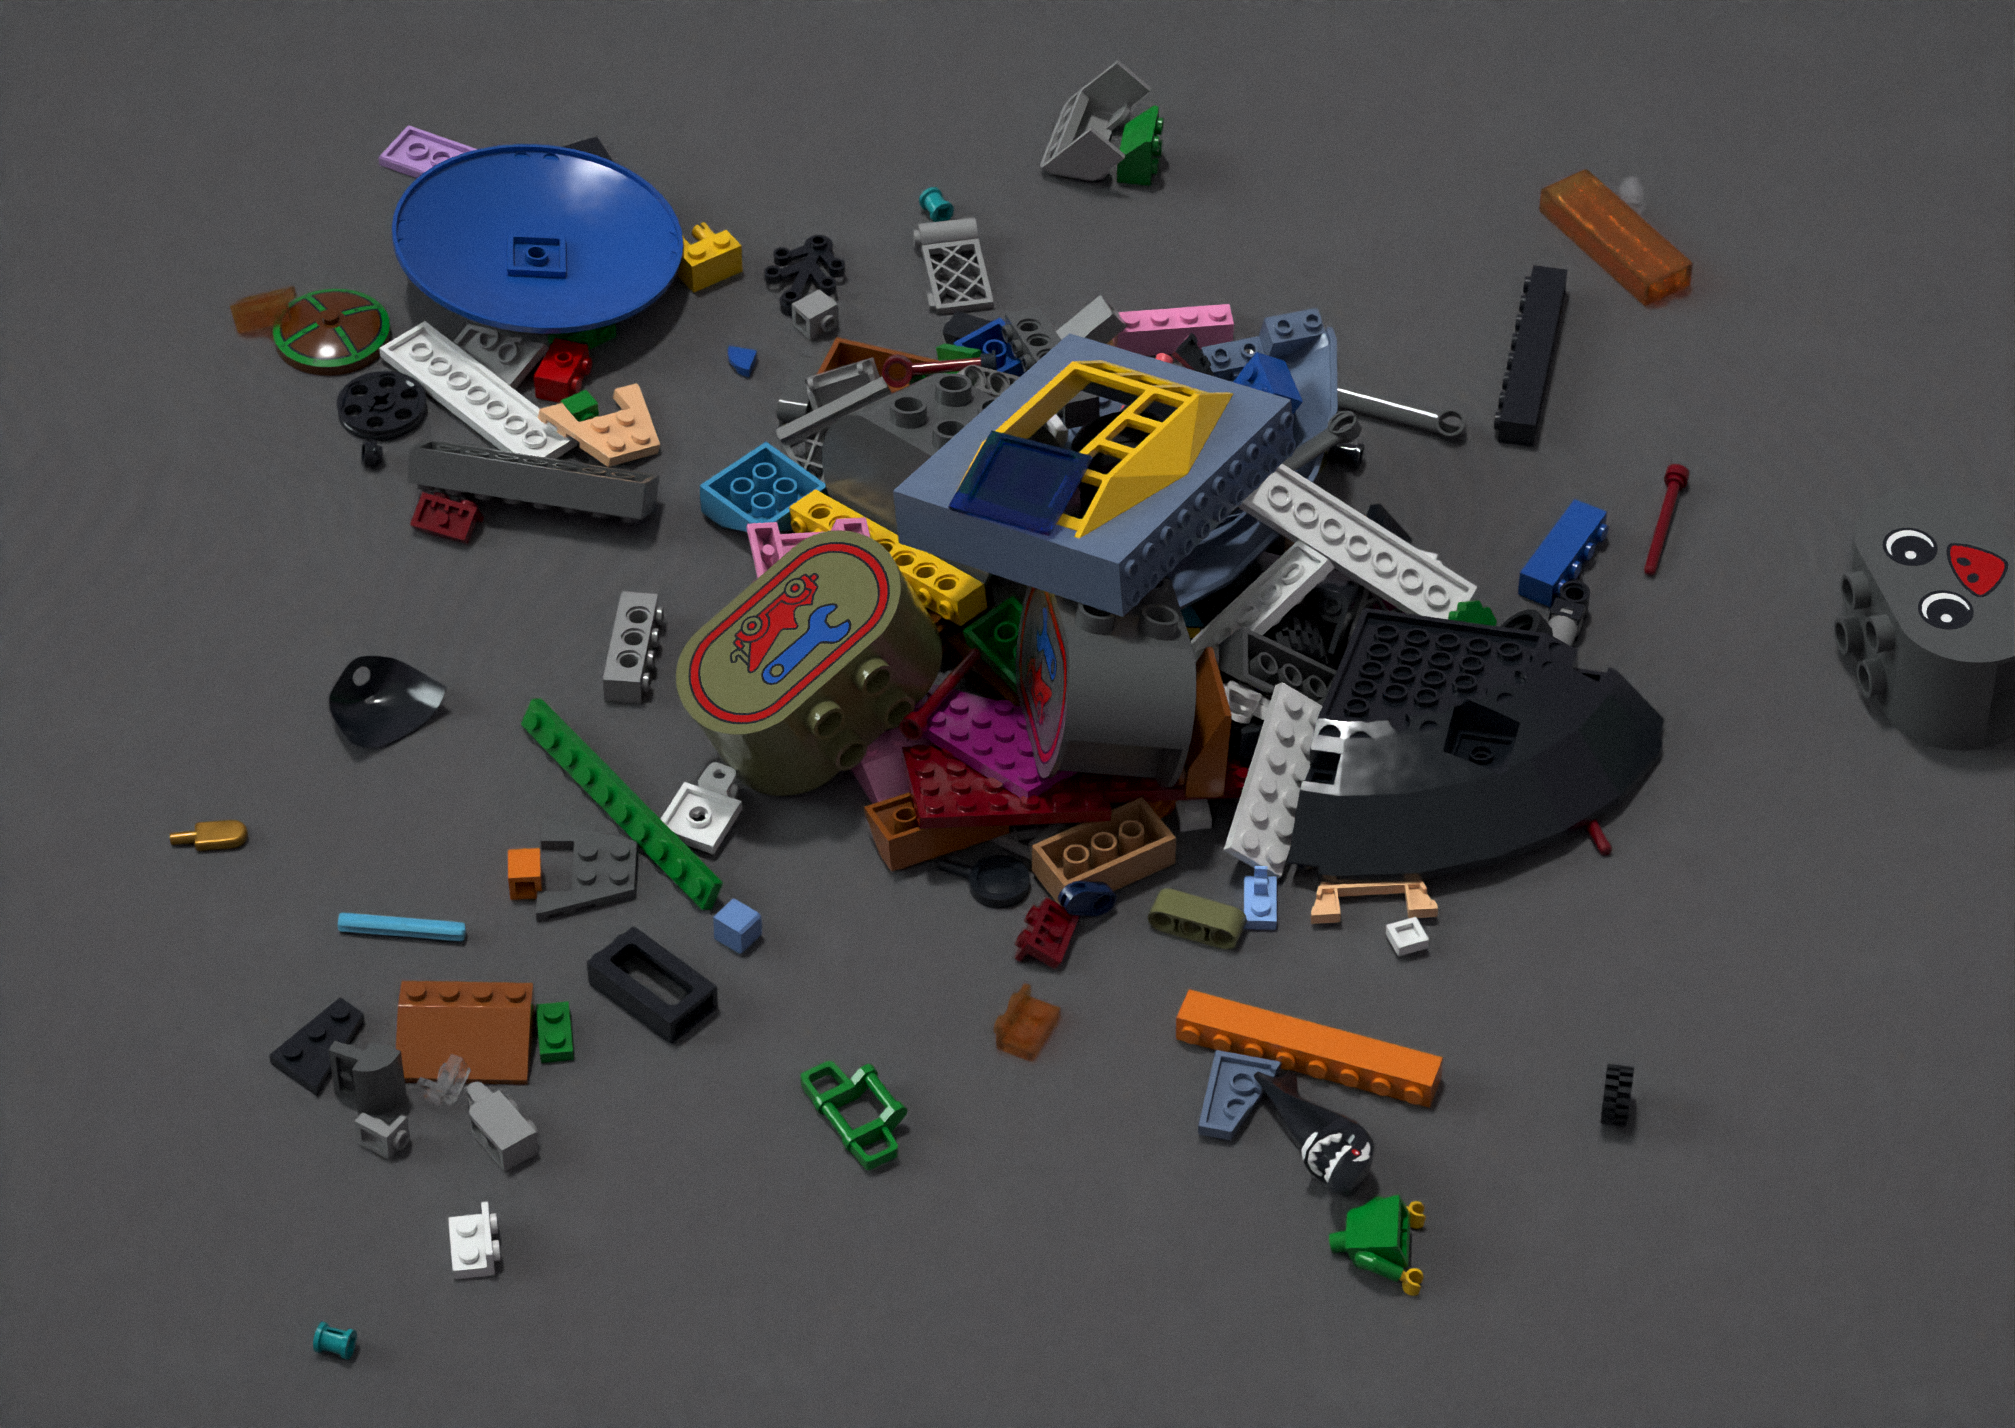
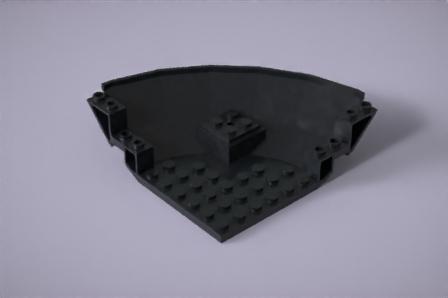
[1288,608,1665,883]

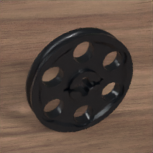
[337,371,427,441]

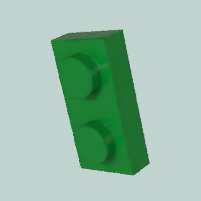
[536,1001,574,1063]

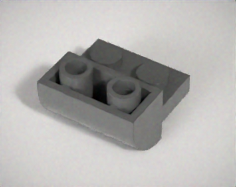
[329,1041,406,1115]

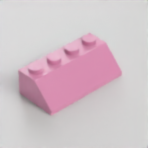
[1112,304,1234,356]

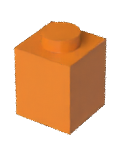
[508,848,542,900]

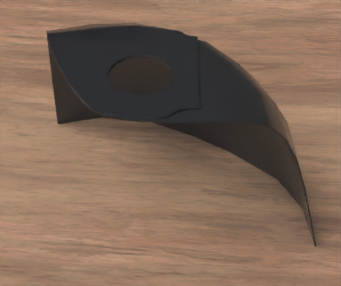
[328,656,447,748]

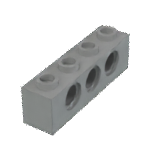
[603,591,664,704]

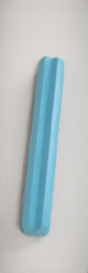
[337,912,466,942]

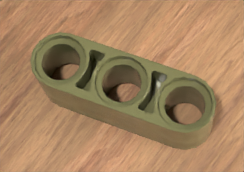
[1147,889,1247,950]

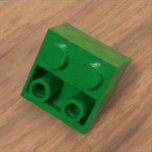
[1117,105,1164,186]

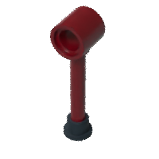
[882,350,997,388]

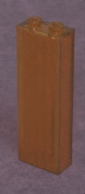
[1539,169,1693,306]

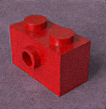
[534,338,592,403]

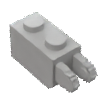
[466,1081,539,1172]

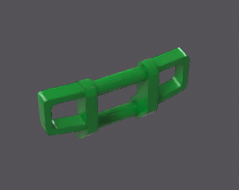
[801,1061,908,1170]

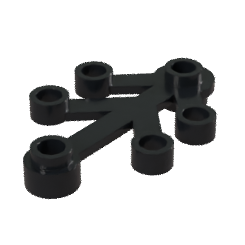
[764,235,846,316]

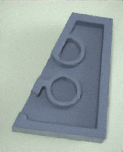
[1197,1050,1281,1140]

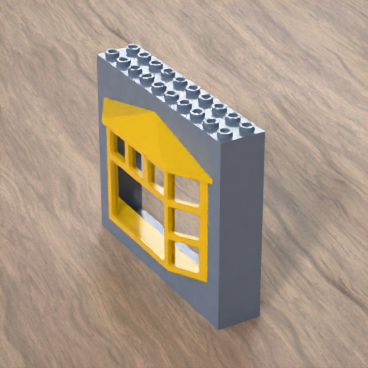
[893,333,1296,617]

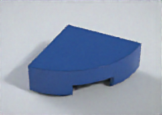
[728,346,757,377]

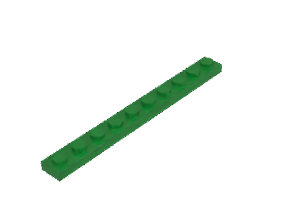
[521,698,724,910]

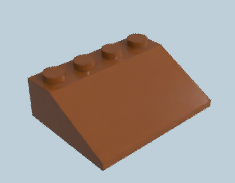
[1177,647,1232,797]
[396,980,536,1085]

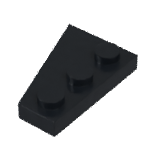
[269,997,365,1096]

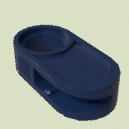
[1058,881,1117,916]

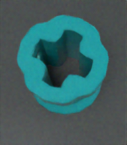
[919,187,954,222]
[313,1321,357,1360]

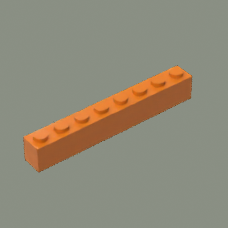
[1176,989,1443,1108]

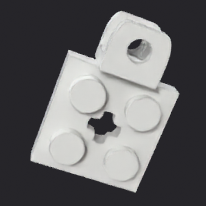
[1223,680,1272,724]
[661,762,742,855]

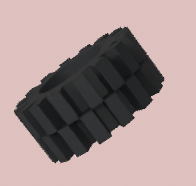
[1600,1064,1634,1127]

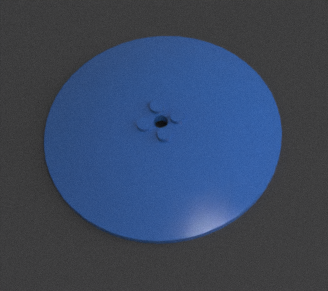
[392,144,683,334]

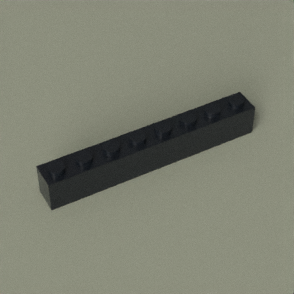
[1494,265,1568,447]

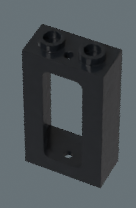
[587,926,718,1045]

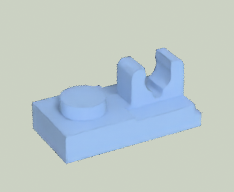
[1244,866,1277,930]

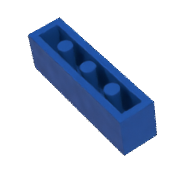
[1518,499,1609,607]

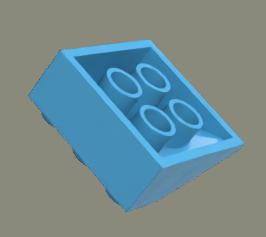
[699,442,828,532]

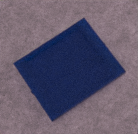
[948,430,1093,536]

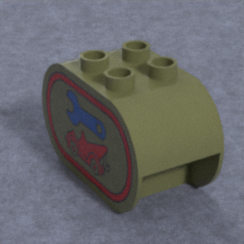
[676,530,942,796]

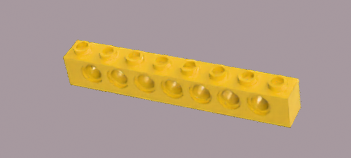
[789,489,987,626]

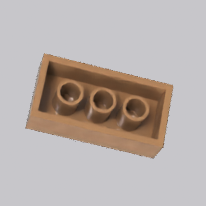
[1032,797,1176,907]

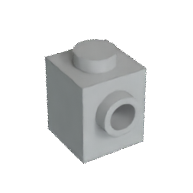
[792,289,839,341]

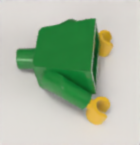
[1329,1195,1426,1296]

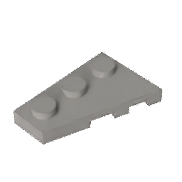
[453,324,549,390]

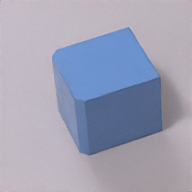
[713,898,762,954]

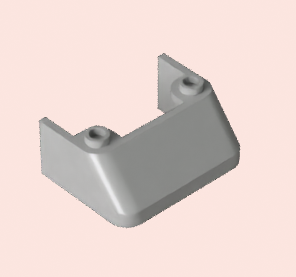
[1040,60,1151,181]

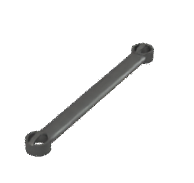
[1337,383,1466,441]
[1228,411,1362,516]

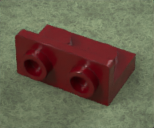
[410,492,484,544]
[1014,897,1080,969]

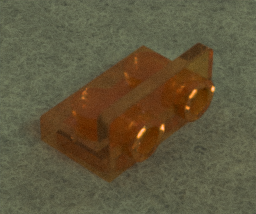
[229,285,297,333]
[993,983,1061,1062]

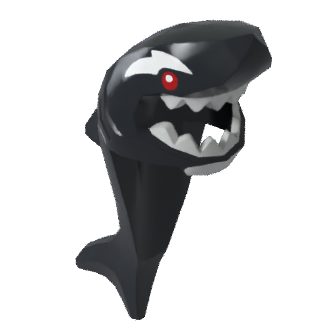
[1254,1071,1375,1198]

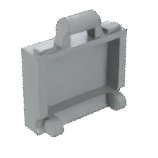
[804,357,880,411]

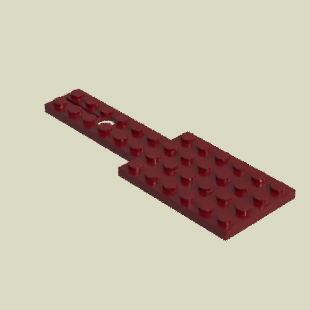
[901,744,1253,829]

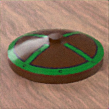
[273,289,391,376]

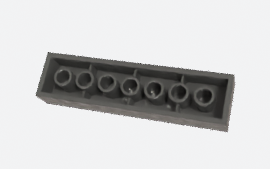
[407,439,660,523]

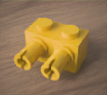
[678,222,743,293]

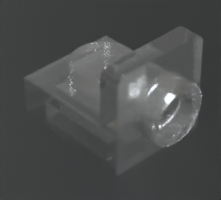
[417,1054,471,1105]

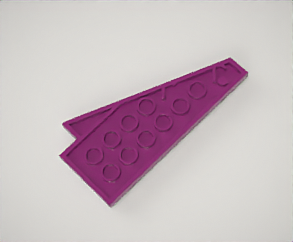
[914,684,1078,798]

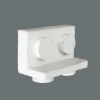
[448,1202,501,1280]

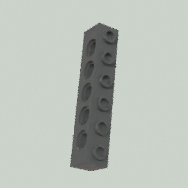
[1002,306,1100,429]

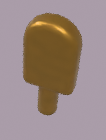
[170,820,248,851]

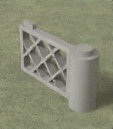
[912,217,994,315]

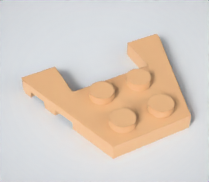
[538,383,660,467]
[1311,880,1438,924]

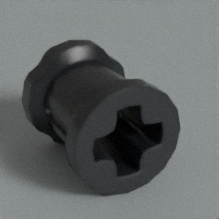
[1328,443,1365,469]

